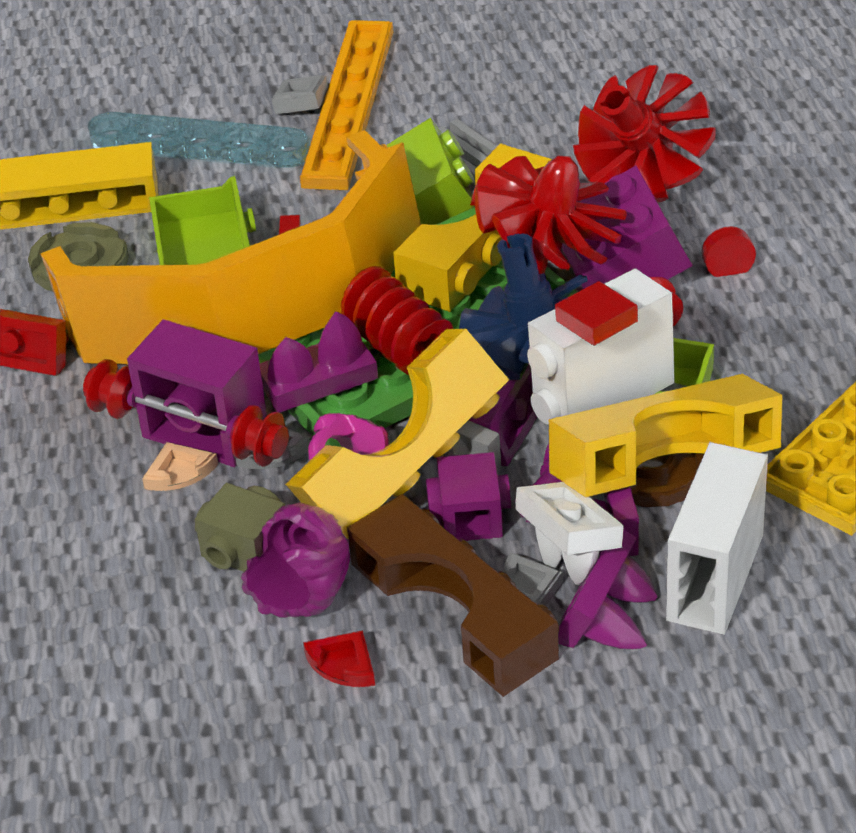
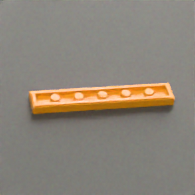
[300,20,394,190]

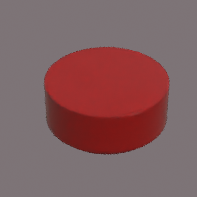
[701,226,756,277]

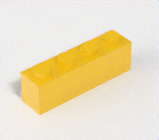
[0,142,158,230]

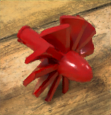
[573,65,716,202]
[470,156,627,274]

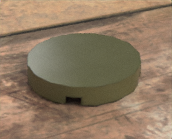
[28,222,129,291]

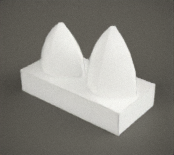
[515,482,624,585]

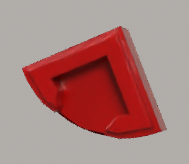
[303,630,375,687]

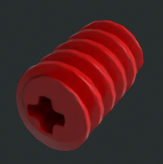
[341,266,454,375]

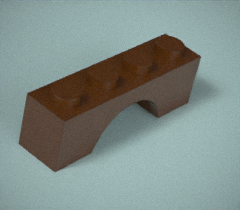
[347,494,559,697]

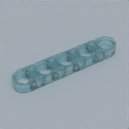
[88,112,309,168]

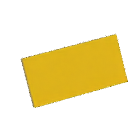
[766,382,856,536]

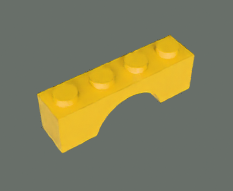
[393,143,552,312]
[285,329,509,539]
[549,373,782,498]

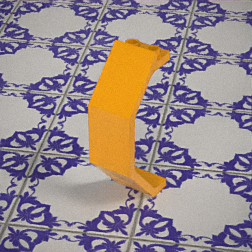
[40,130,421,364]

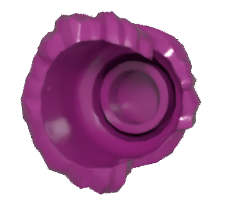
[241,502,350,618]

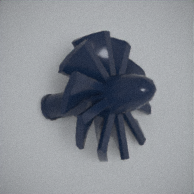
[459,234,588,380]

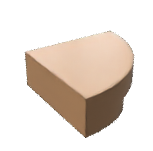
[142,442,218,491]

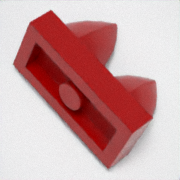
[0,309,69,376]

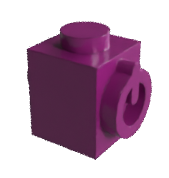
[426,452,511,541]

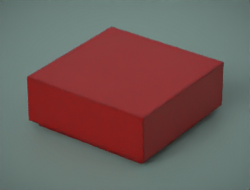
[555,281,638,346]

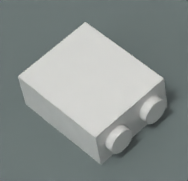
[527,268,674,424]
[666,442,768,635]

